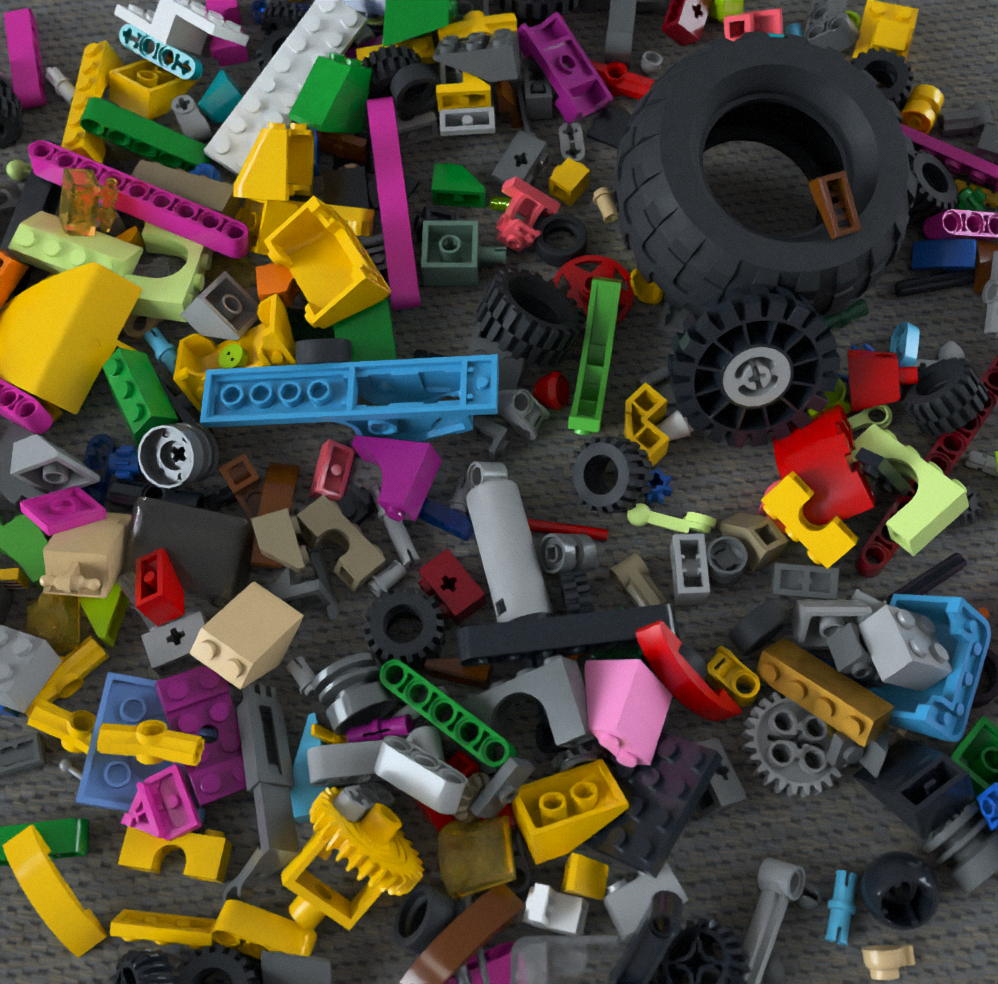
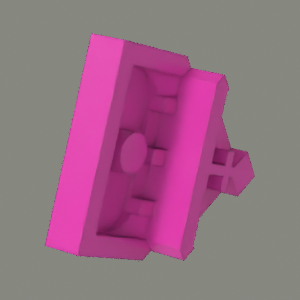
[121,764,202,841]

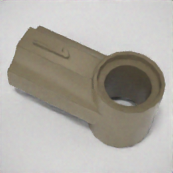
[609,553,667,607]

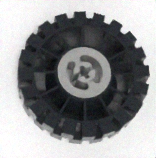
[667,284,840,447]

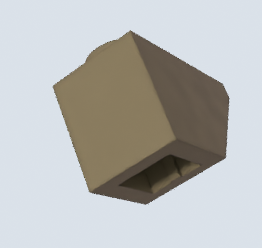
[251,508,310,574]
[717,512,789,572]

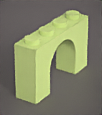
[123,222,214,322]
[851,424,969,556]

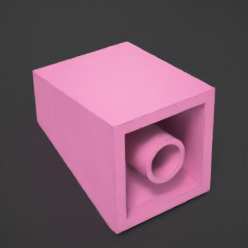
[584,659,673,767]

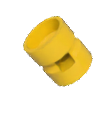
[900,84,944,134]

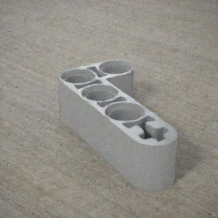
[307,726,445,787]

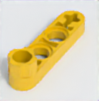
[278,200,374,237]

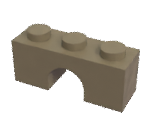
[296,494,386,593]

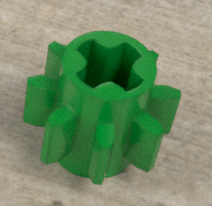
[952,186,987,212]

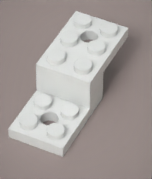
[114,0,249,55]

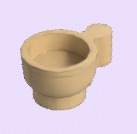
[862,944,915,980]

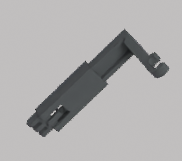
[222,682,300,906]

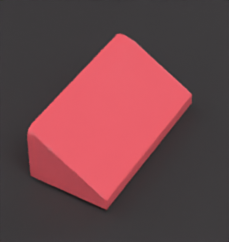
[308,439,355,502]

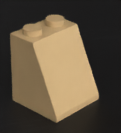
[189,581,304,690]

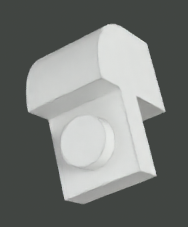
[522,883,589,938]

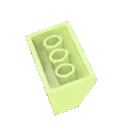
[8,211,143,277]

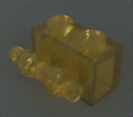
[59,168,119,236]

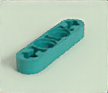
[119,24,203,81]

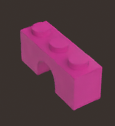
[205,0,249,67]

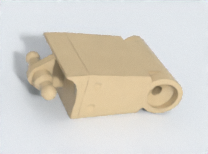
[39,512,144,598]

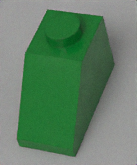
[431,163,486,208]

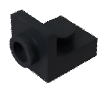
[413,205,456,243]
[337,482,374,525]

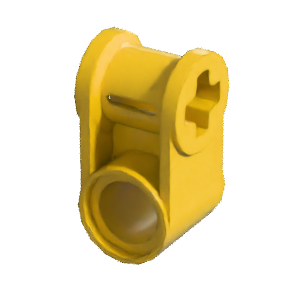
[705,646,760,707]

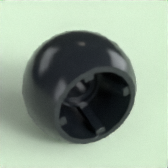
[861,851,940,931]

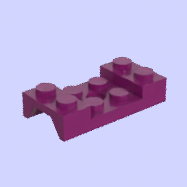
[517,12,614,125]
[155,665,247,809]

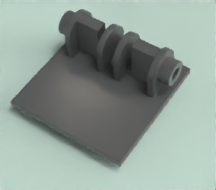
[261,950,332,984]

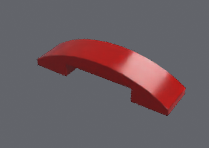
[635,620,742,722]

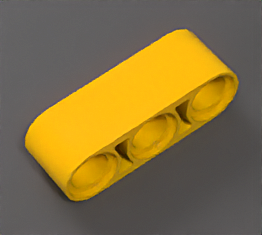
[211,900,317,960]

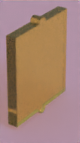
[204,254,257,291]

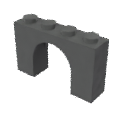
[459,655,596,778]

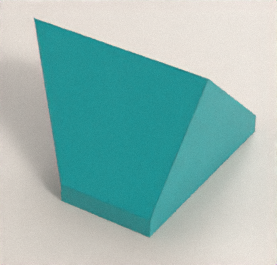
[197,69,245,124]

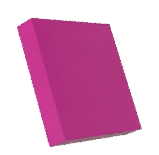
[20,486,107,536]

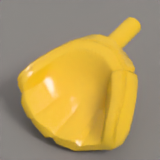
[630,268,665,305]

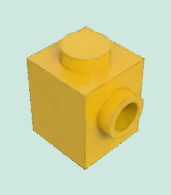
[869,18,912,57]
[549,157,590,207]

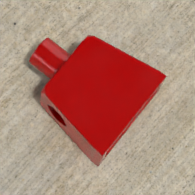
[847,350,918,412]

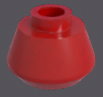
[533,371,569,410]

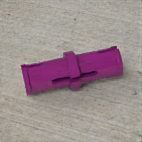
[346,714,414,743]

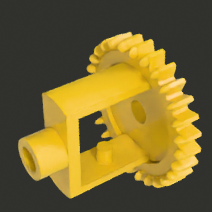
[281,787,424,931]

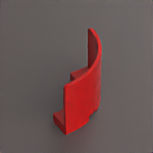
[773,403,876,525]

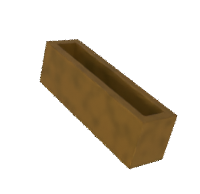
[755,638,895,747]

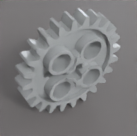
[741,692,847,798]

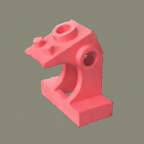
[496,176,561,253]

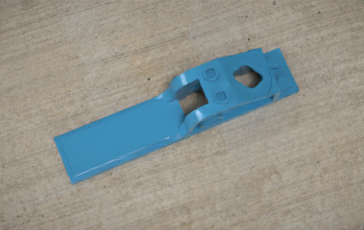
[200,354,499,443]

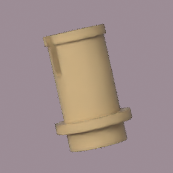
[593,187,619,224]

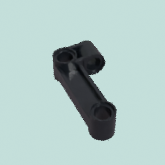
[608,890,683,984]

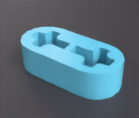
[890,321,920,367]

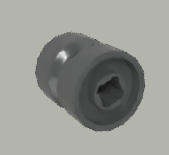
[538,533,597,574]
[706,536,748,588]

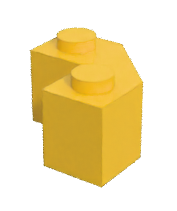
[624,382,669,470]

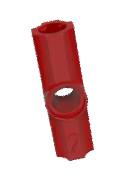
[589,59,655,100]

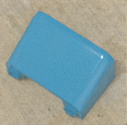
[866,594,991,742]

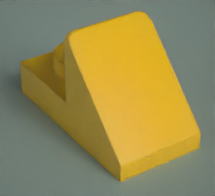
[436,71,491,112]
[561,853,609,900]

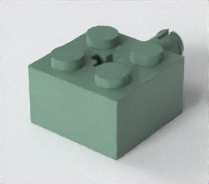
[421,221,506,286]

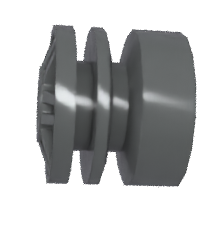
[138,422,219,488]
[312,652,396,735]
[921,799,998,894]

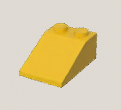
[852,0,919,85]
[109,55,202,120]
[511,759,629,865]

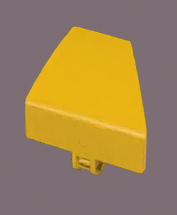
[0,262,142,414]

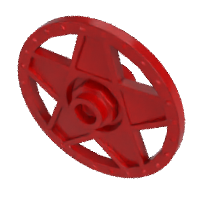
[553,255,634,331]

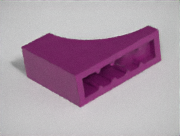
[351,435,442,521]

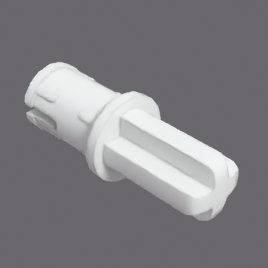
[45,67,75,106]

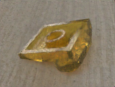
[25,592,80,654]
[438,815,516,900]

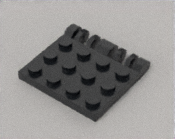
[582,732,723,878]

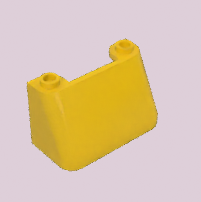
[233,122,315,201]
[264,196,392,329]
[173,293,296,412]

